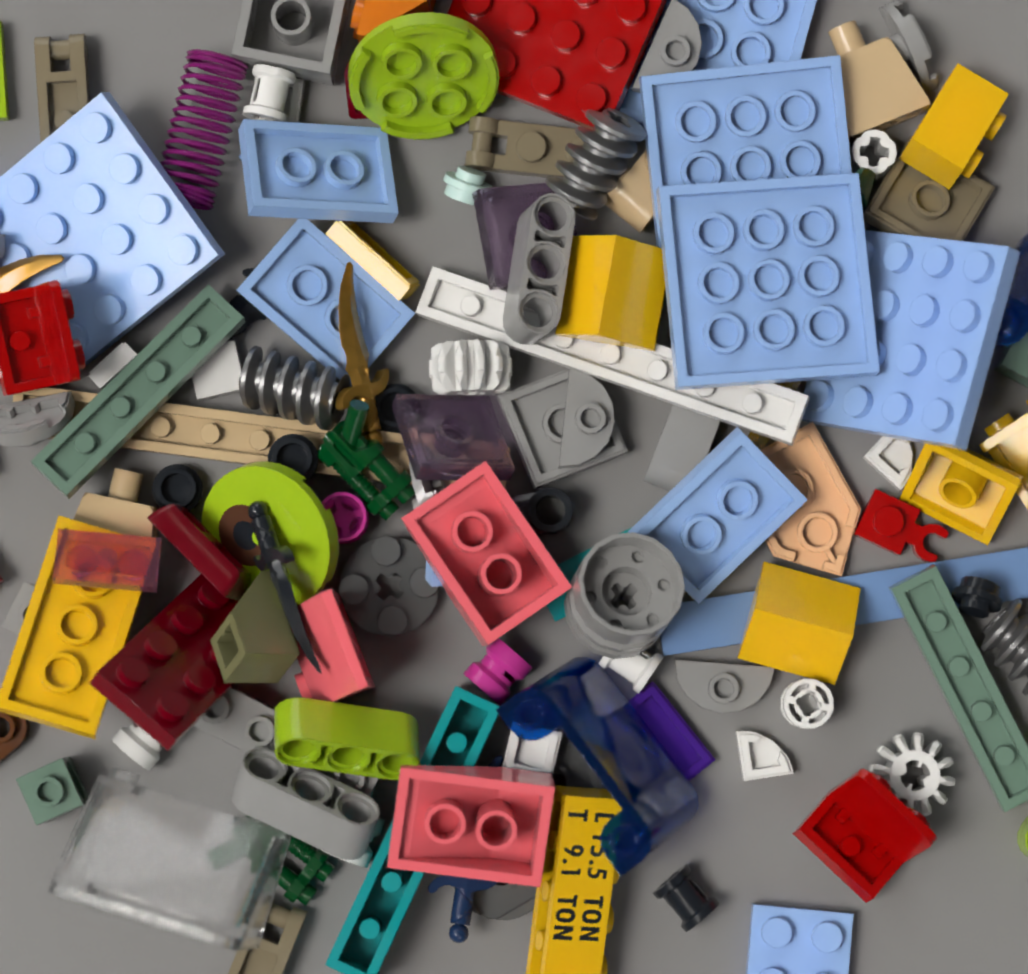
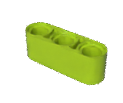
[274,697,420,780]

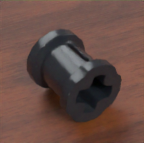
[653,864,719,932]

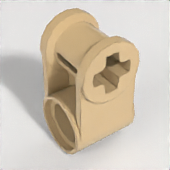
[605,150,654,233]

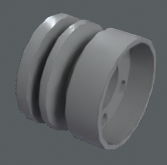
[564,532,685,659]

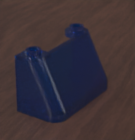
[496,657,699,877]

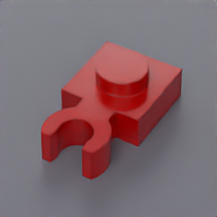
[853,489,949,563]

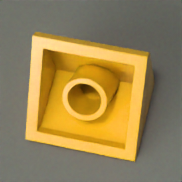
[555,235,666,352]
[899,443,1024,546]
[737,562,861,685]

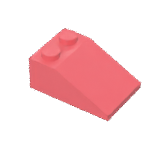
[401,461,572,646]
[290,589,375,702]
[387,765,555,887]

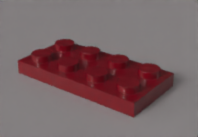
[89,574,239,751]

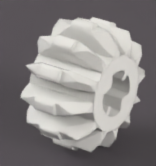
[429,339,513,397]
[869,732,956,816]

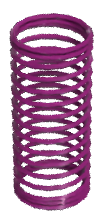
[160,49,249,210]

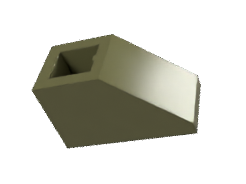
[210,570,300,683]

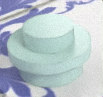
[443,165,493,206]

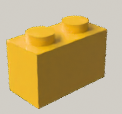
[899,63,1009,190]

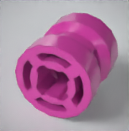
[322,492,369,544]
[463,638,533,706]

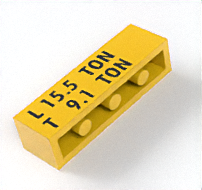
[526,786,627,974]

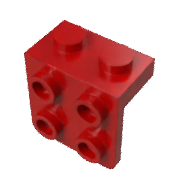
[0,280,85,396]
[792,769,937,903]

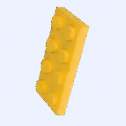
[0,516,157,739]

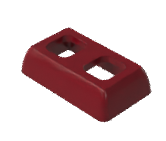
[147,504,252,601]

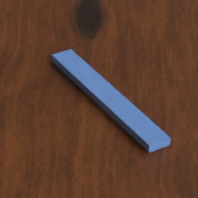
[660,547,1028,656]

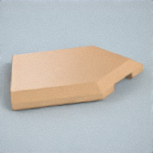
[761,422,861,576]

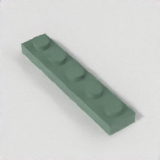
[30,284,245,499]
[888,565,1028,812]

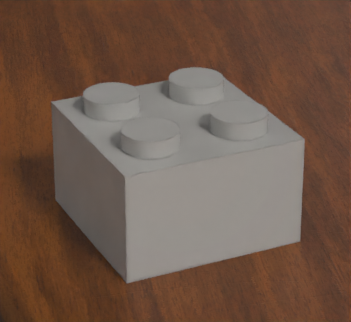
[231,0,351,86]

